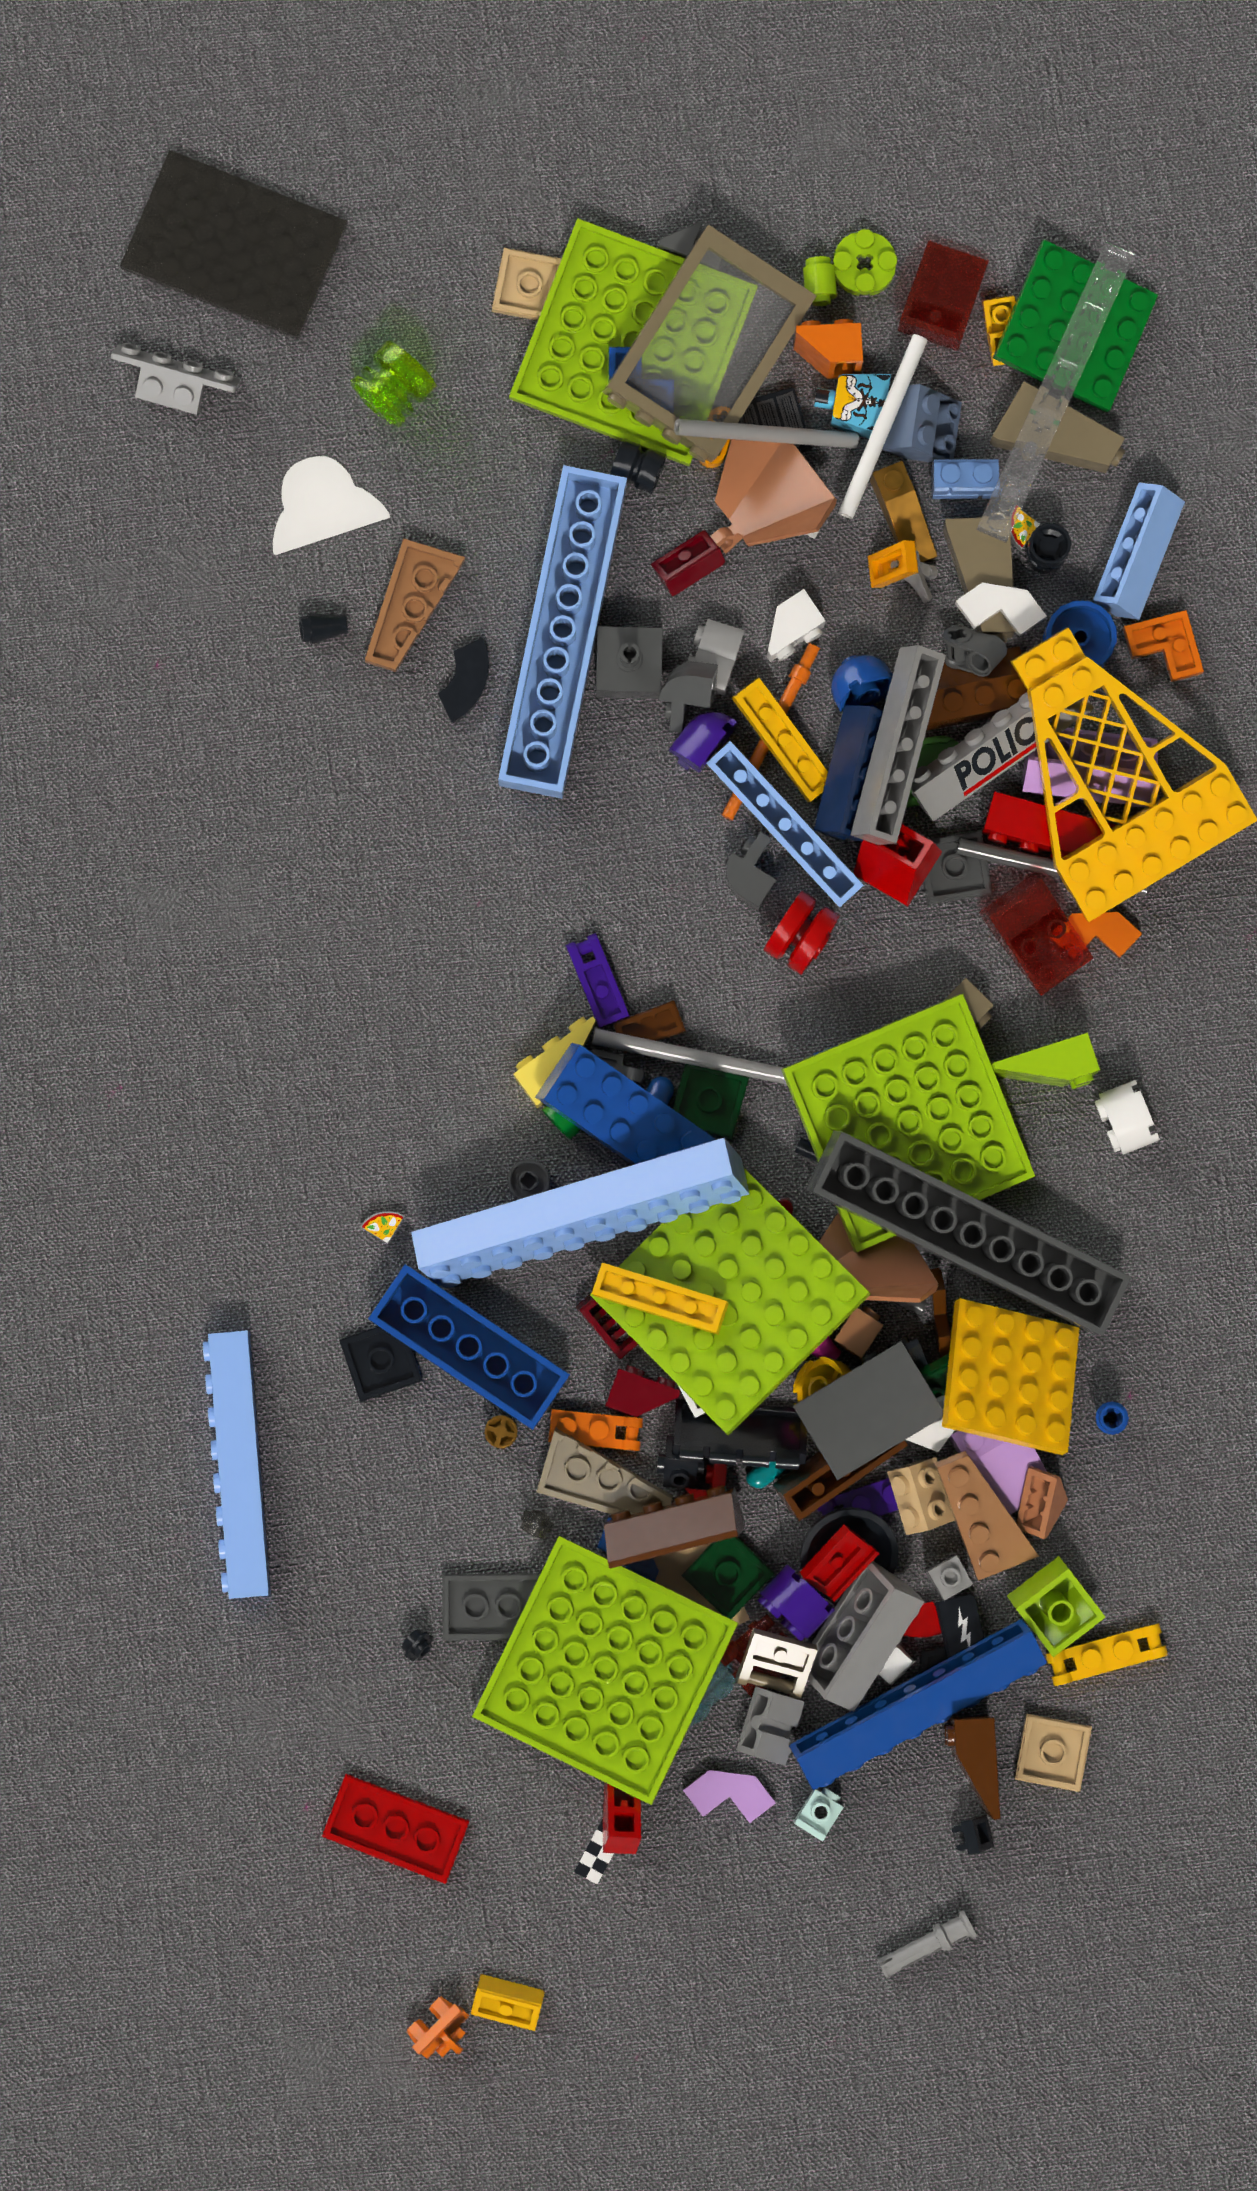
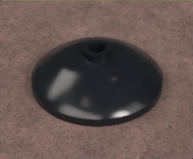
[800,1507,898,1603]

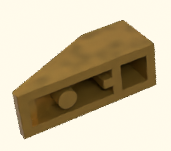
[870,461,937,563]

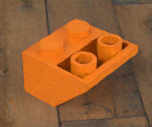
[793,319,863,379]

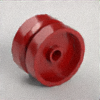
[763,891,841,976]

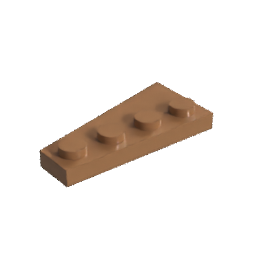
[365,538,466,672]
[935,1451,1039,1581]

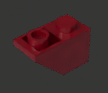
[605,1365,681,1418]

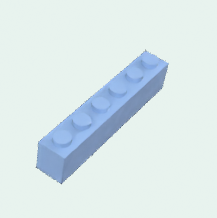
[706,741,864,907]

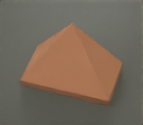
[1016,1466,1068,1539]

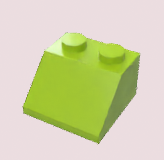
[1007,1556,1106,1657]

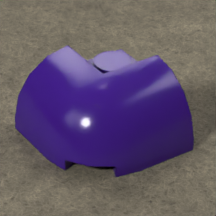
[668,712,738,773]

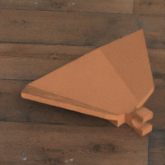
[711,439,837,554]
[819,1213,938,1303]

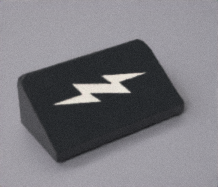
[935,1594,985,1659]

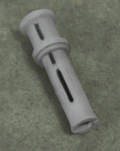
[877,1910,977,1978]

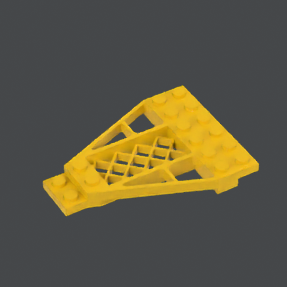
[1011,627,1257,922]

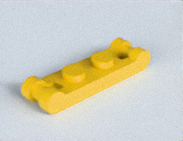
[1045,1623,1168,1687]

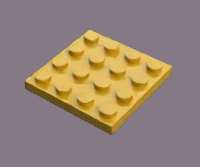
[942,1298,1080,1455]

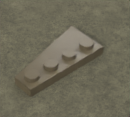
[537,1428,673,1515]

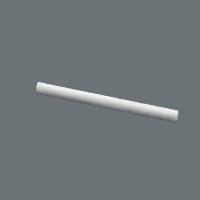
[838,334,928,519]

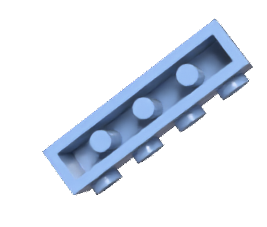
[1093,482,1185,620]

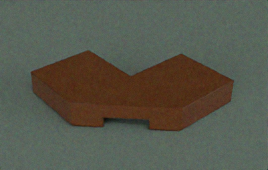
[929,1268,951,1358]

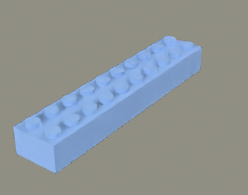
[498,465,627,799]
[411,1138,750,1288]

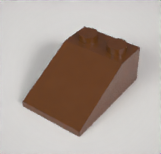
[943,1715,1000,1820]

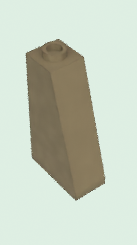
[989,381,1126,473]
[943,517,1015,643]

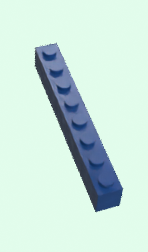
[789,1619,1047,1790]

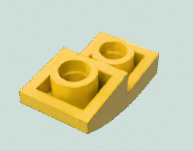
[982,295,1016,366]

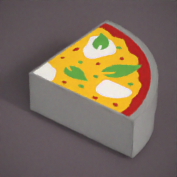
[1009,505,1040,551]
[360,1211,405,1244]

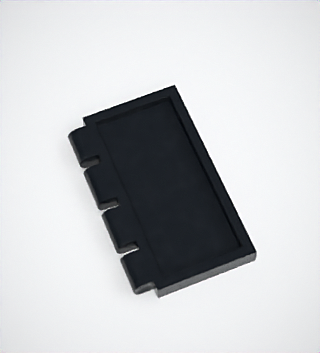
[673,1399,807,1470]

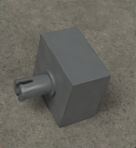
[596,626,663,699]

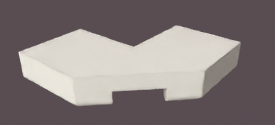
[955,582,1047,637]

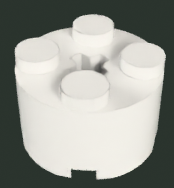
[1095,1080,1160,1155]

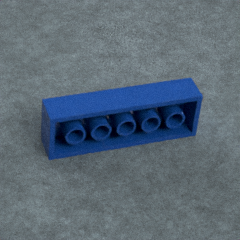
[535,1043,716,1165]
[368,1264,570,1430]

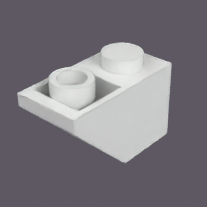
[767,589,825,662]

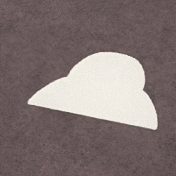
[273,456,390,555]

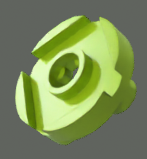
[833,229,897,296]

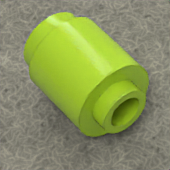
[803,256,837,306]

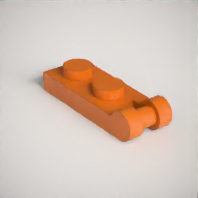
[548,1409,643,1451]

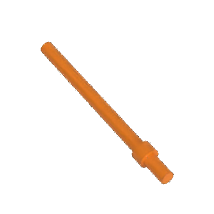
[721,643,820,821]

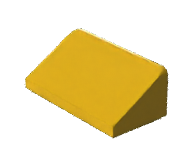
[471,1975,545,2031]

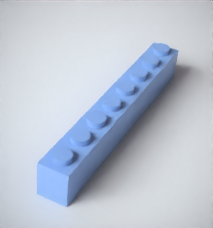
[203,1330,271,1599]

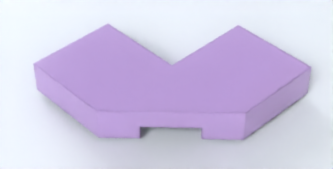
[683,1770,776,1823]

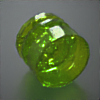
[350,340,437,427]

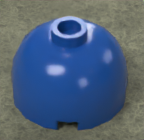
[831,655,893,712]

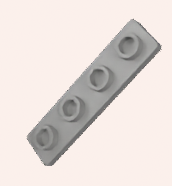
[111,343,241,415]

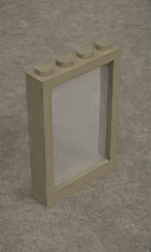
[603,224,817,463]

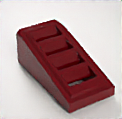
[575,1294,638,1359]

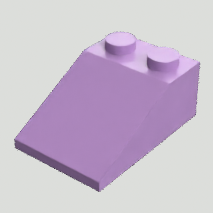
[949,1431,1047,1514]

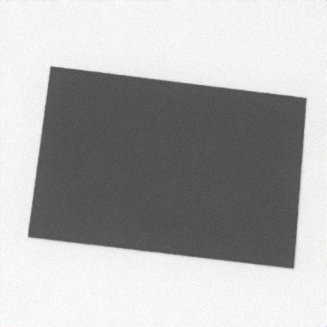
[793,1341,943,1480]

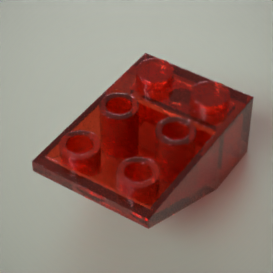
[897,240,989,351]
[979,875,1094,996]

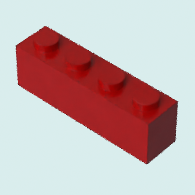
[982,791,1116,858]

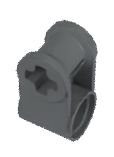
[943,625,1007,677]

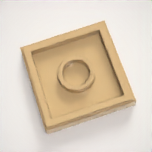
[492,248,561,321]
[1014,1713,1092,1792]

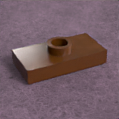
[613,1000,686,1054]

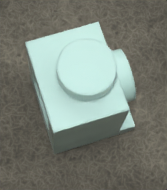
[793,1787,844,1842]

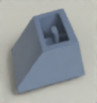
[882,384,962,463]

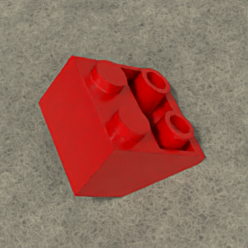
[853,824,942,907]

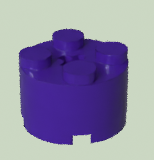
[757,1564,835,1641]

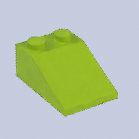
[992,1033,1100,1089]

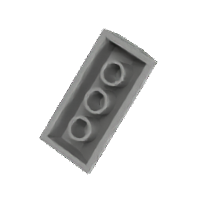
[808,1561,924,1712]

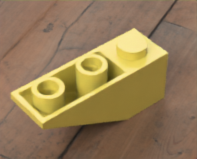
[514,1016,596,1108]

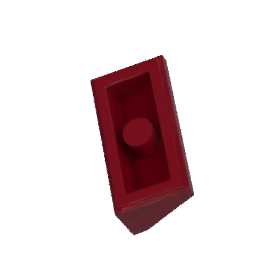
[651,530,725,596]

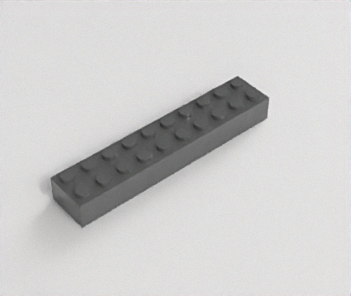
[805,1131,1132,1336]

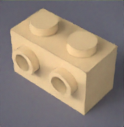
[887,1457,955,1535]

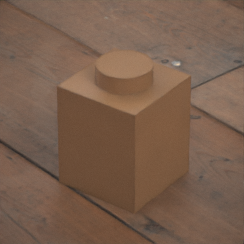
[833,1306,883,1359]

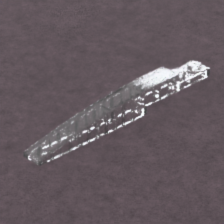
[977,241,1135,543]

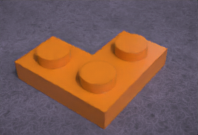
[1123,610,1204,682]

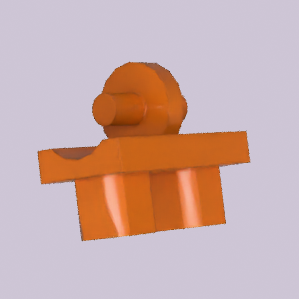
[407,1996,470,2059]

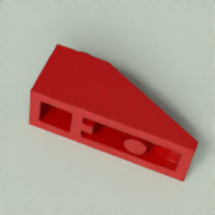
[603,1782,641,1854]

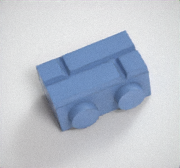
[931,459,999,499]

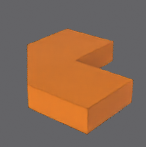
[1050,912,1142,960]

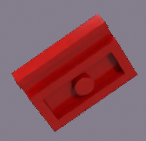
[799,1524,879,1602]

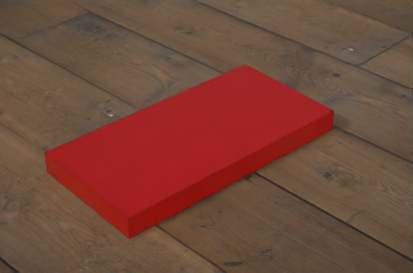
[322,1773,470,1884]

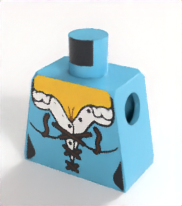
[814,374,891,439]

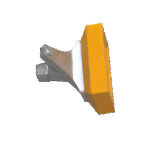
[868,540,938,603]

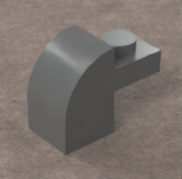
[659,662,718,733]
[726,832,776,912]

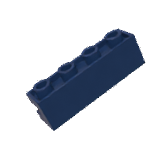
[814,705,883,841]

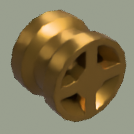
[484,1415,518,1449]

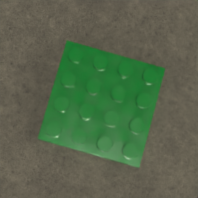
[993,240,1158,413]

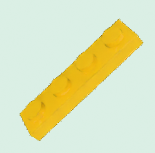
[732,678,828,802]
[591,1262,729,1335]

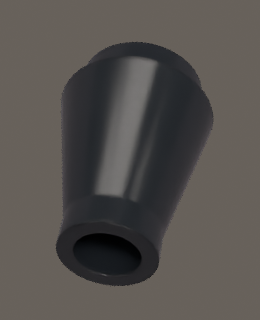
[299,613,348,645]

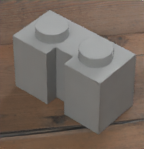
[736,1686,805,1766]

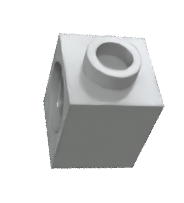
[925,1555,973,1601]

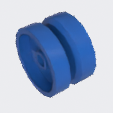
[1042,601,1117,668]

